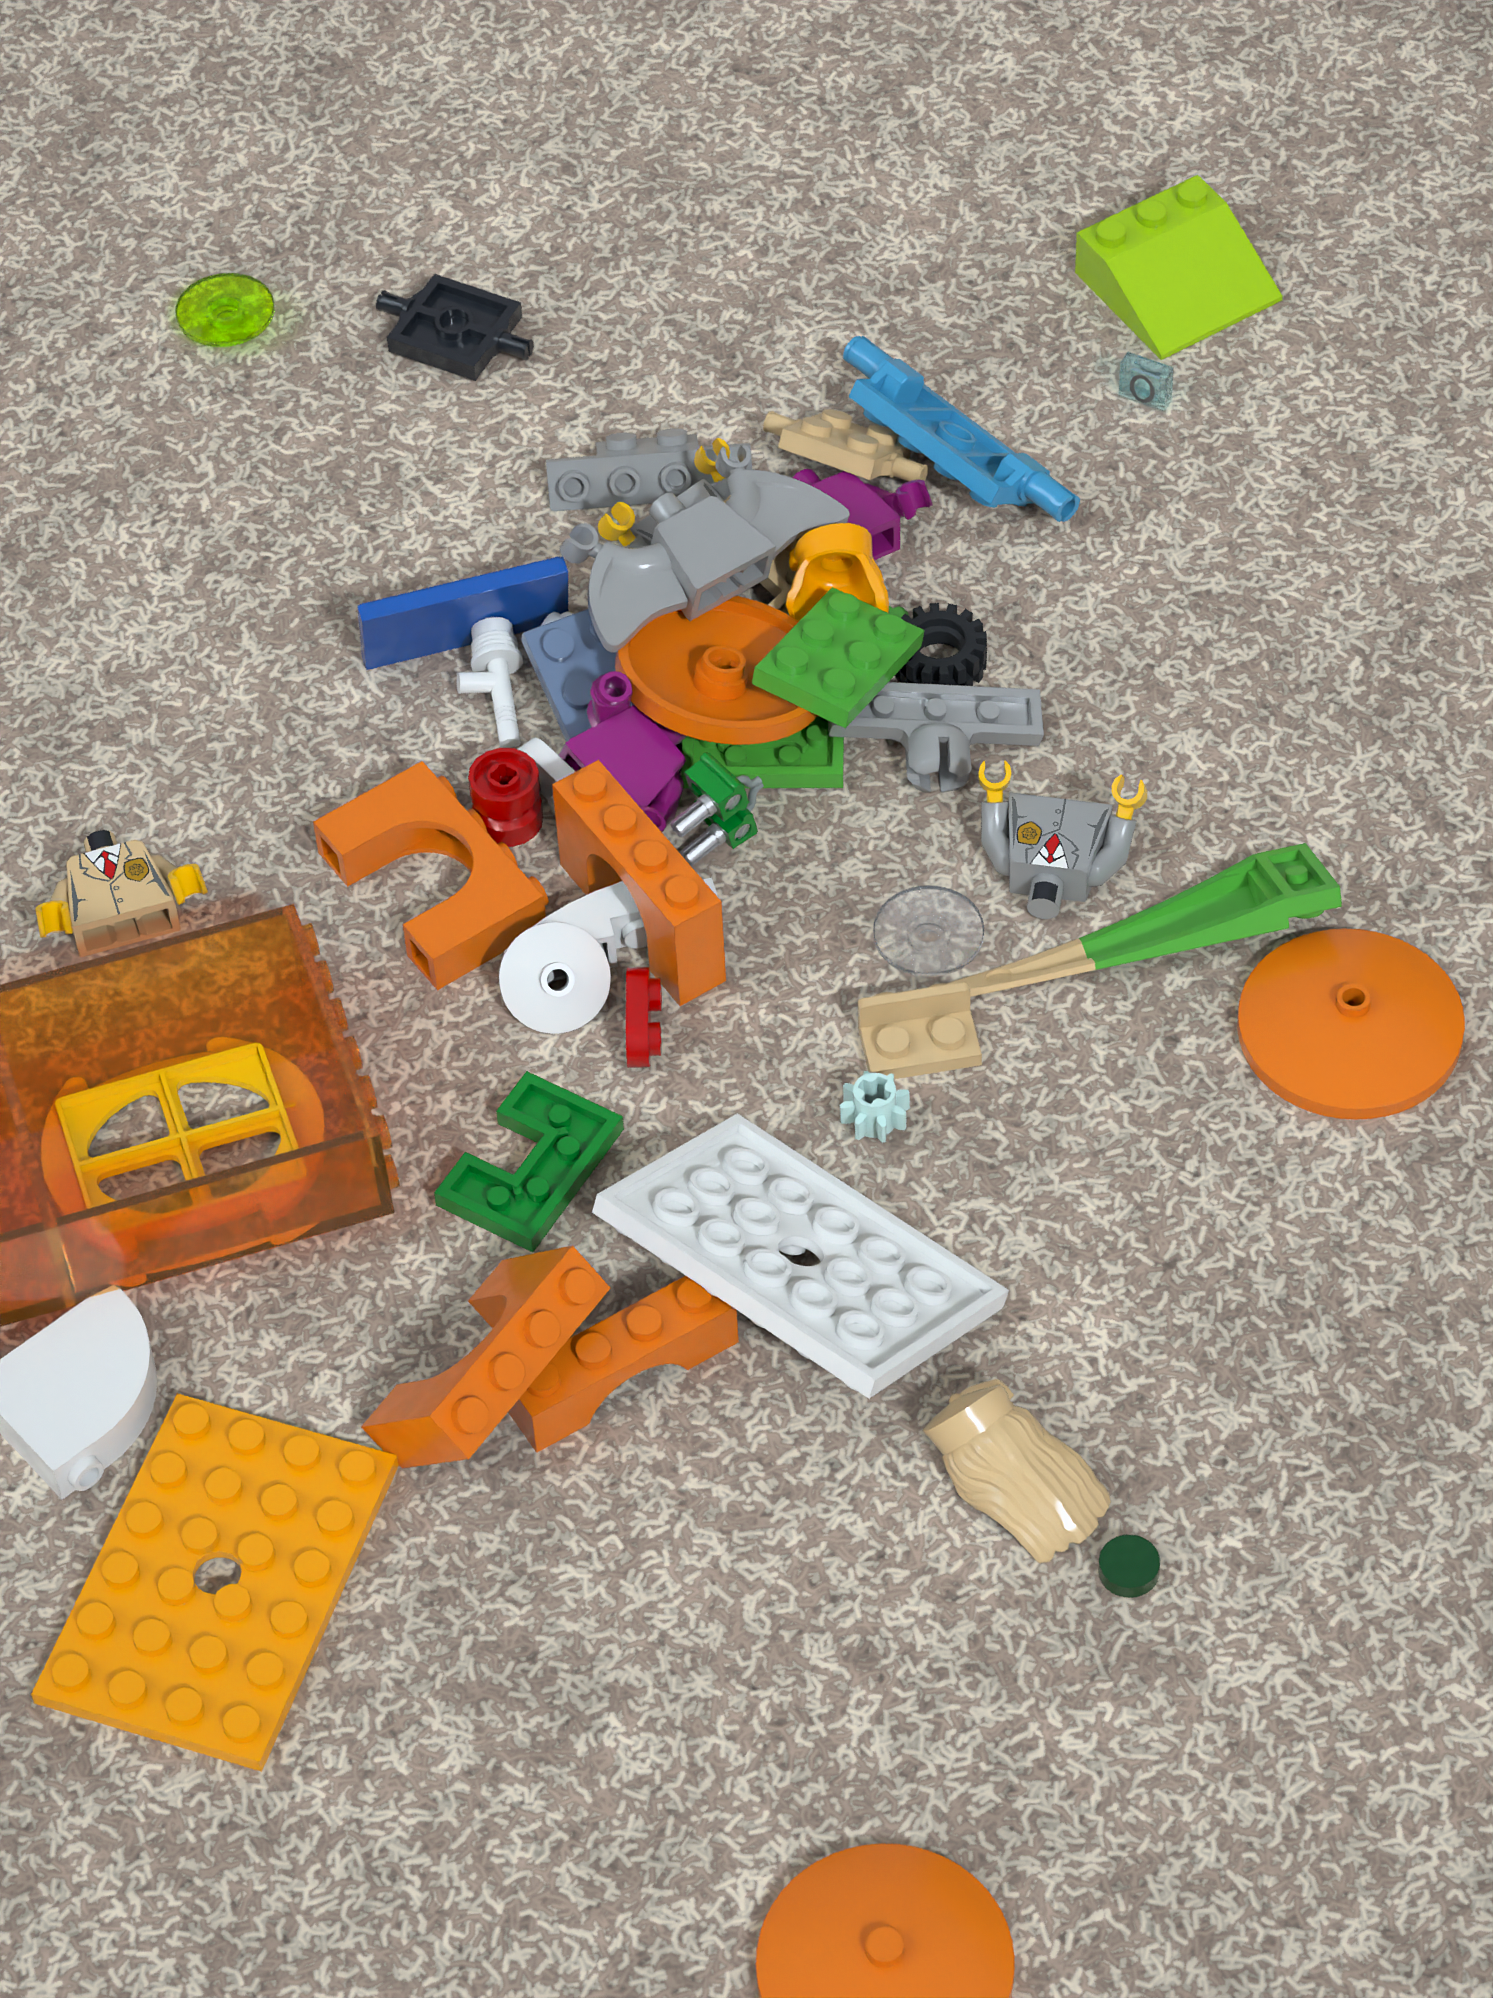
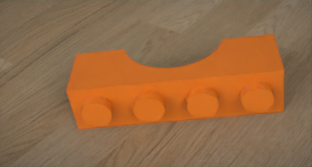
[508,1275,739,1453]

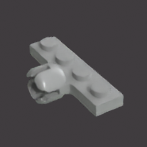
[828,682,1044,793]

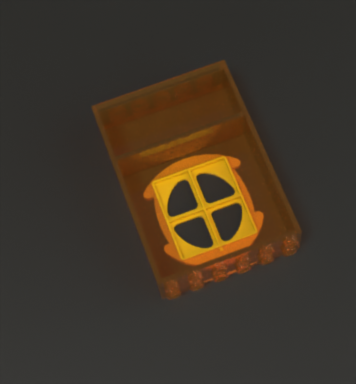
[0,904,400,1327]

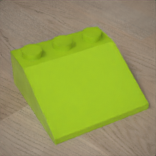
[1075,174,1283,360]

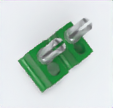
[670,752,764,866]

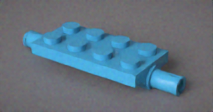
[843,336,1080,522]

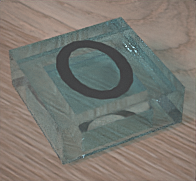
[1118,352,1174,412]

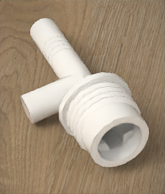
[456,617,523,748]

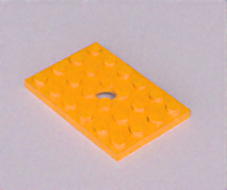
[31,1393,399,1772]

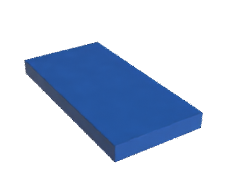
[357,556,568,670]

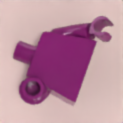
[792,469,933,560]
[558,671,687,832]

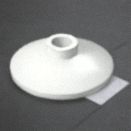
[499,922,611,1034]

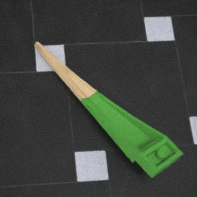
[946,843,1342,997]

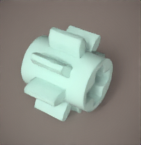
[840,1071,910,1143]

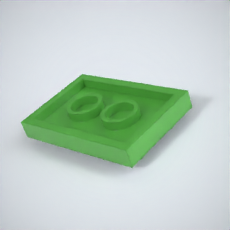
[752,587,925,728]

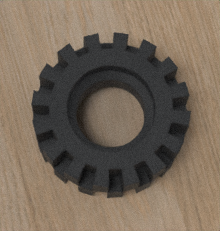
[895,603,987,686]

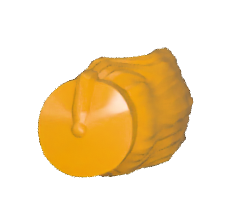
[786,523,889,622]

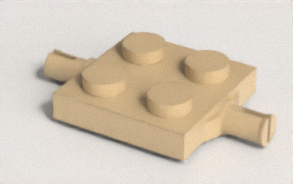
[763,409,928,481]

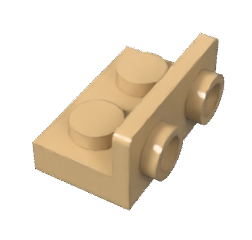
[858,982,982,1079]

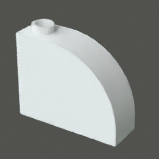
[0,1281,157,1500]

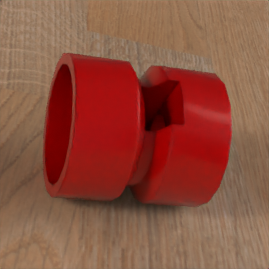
[468,748,543,847]

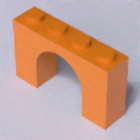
[552,760,726,1006]
[313,761,549,991]
[361,1245,611,1468]

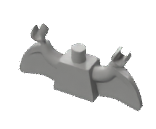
[560,445,849,652]

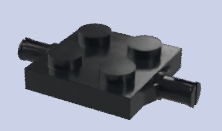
[376,273,534,381]

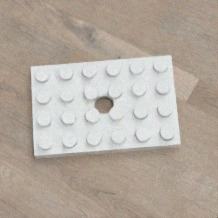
[592,1113,1009,1398]

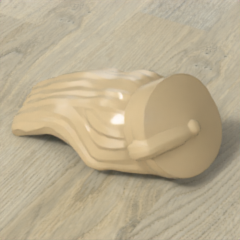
[922,1379,1111,1563]

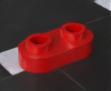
[626,967,662,1068]

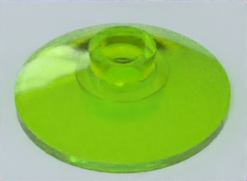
[175,273,275,347]

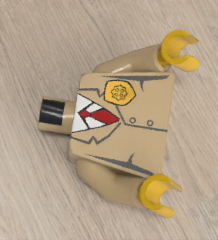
[35,830,208,957]

